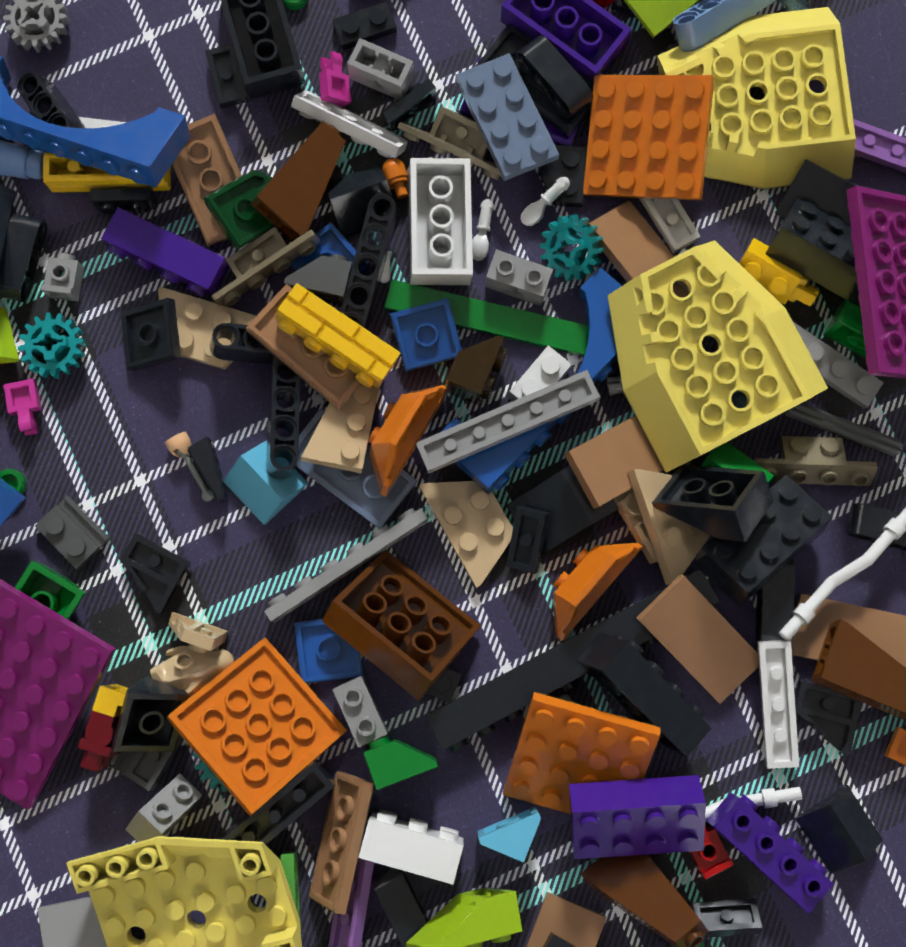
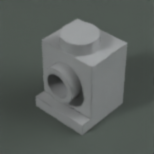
[41,253,84,302]

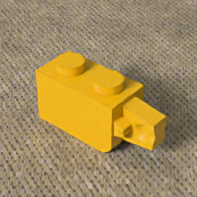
[739,238,819,306]

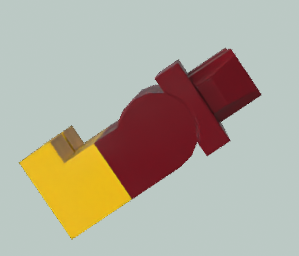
[77,684,129,772]

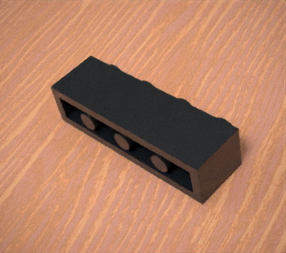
[217,758,335,845]

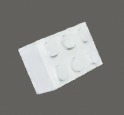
[358,809,464,885]

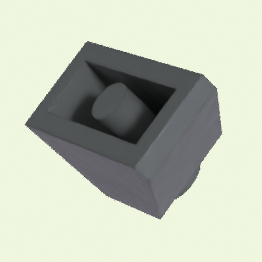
[284,254,353,304]

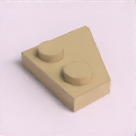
[168,612,228,653]

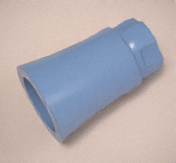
[0,140,46,179]

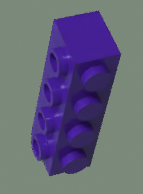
[101,207,230,297]
[706,792,834,913]

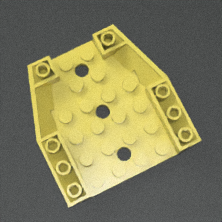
[657,7,856,189]
[607,240,828,472]
[66,836,302,947]

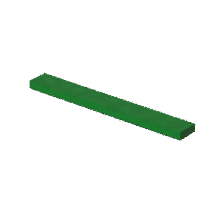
[384,279,618,365]

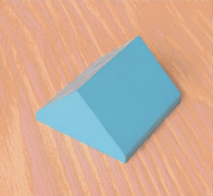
[223,440,309,525]
[477,807,541,863]

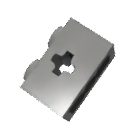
[347,38,415,100]
[485,249,553,306]
[332,676,389,748]
[125,774,202,842]

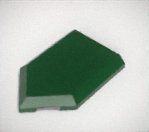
[204,170,275,250]

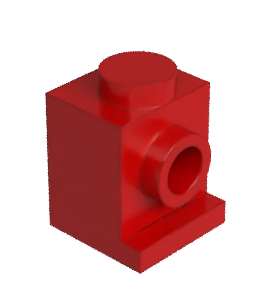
[689,826,734,880]

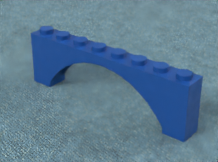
[0,56,191,188]
[441,267,622,494]

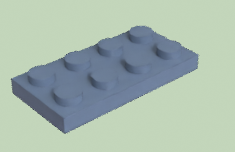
[455,53,559,181]
[296,408,417,529]

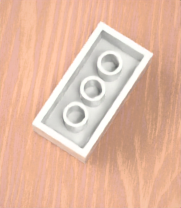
[409,158,473,285]

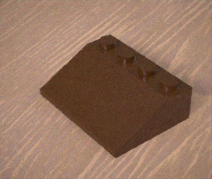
[322,550,481,701]

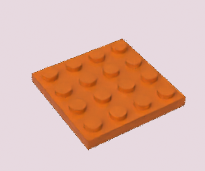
[583,75,715,200]
[167,637,347,816]
[502,692,661,814]

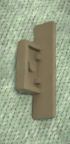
[397,106,502,180]
[211,227,321,306]
[754,436,878,487]

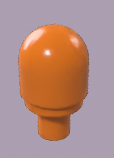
[382,158,409,199]

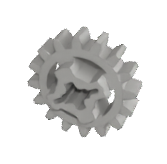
[3,0,70,53]

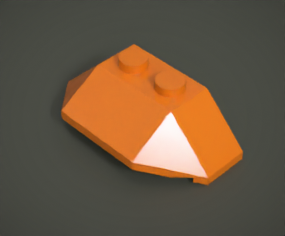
[368,385,448,497]
[552,543,643,642]

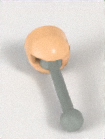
[165,431,214,502]

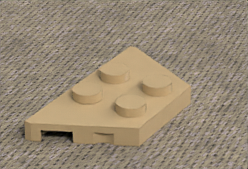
[158,286,256,370]
[627,469,710,585]
[419,481,513,589]

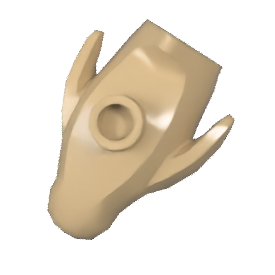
[150,646,234,699]

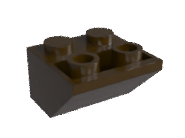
[446,336,507,406]

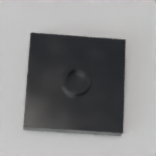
[121,298,181,371]

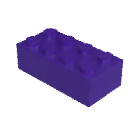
[501,0,632,83]
[569,775,706,859]

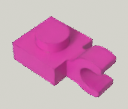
[319,51,351,107]
[3,378,42,436]

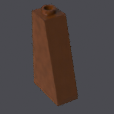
[250,121,346,242]
[811,619,906,721]
[580,854,709,947]

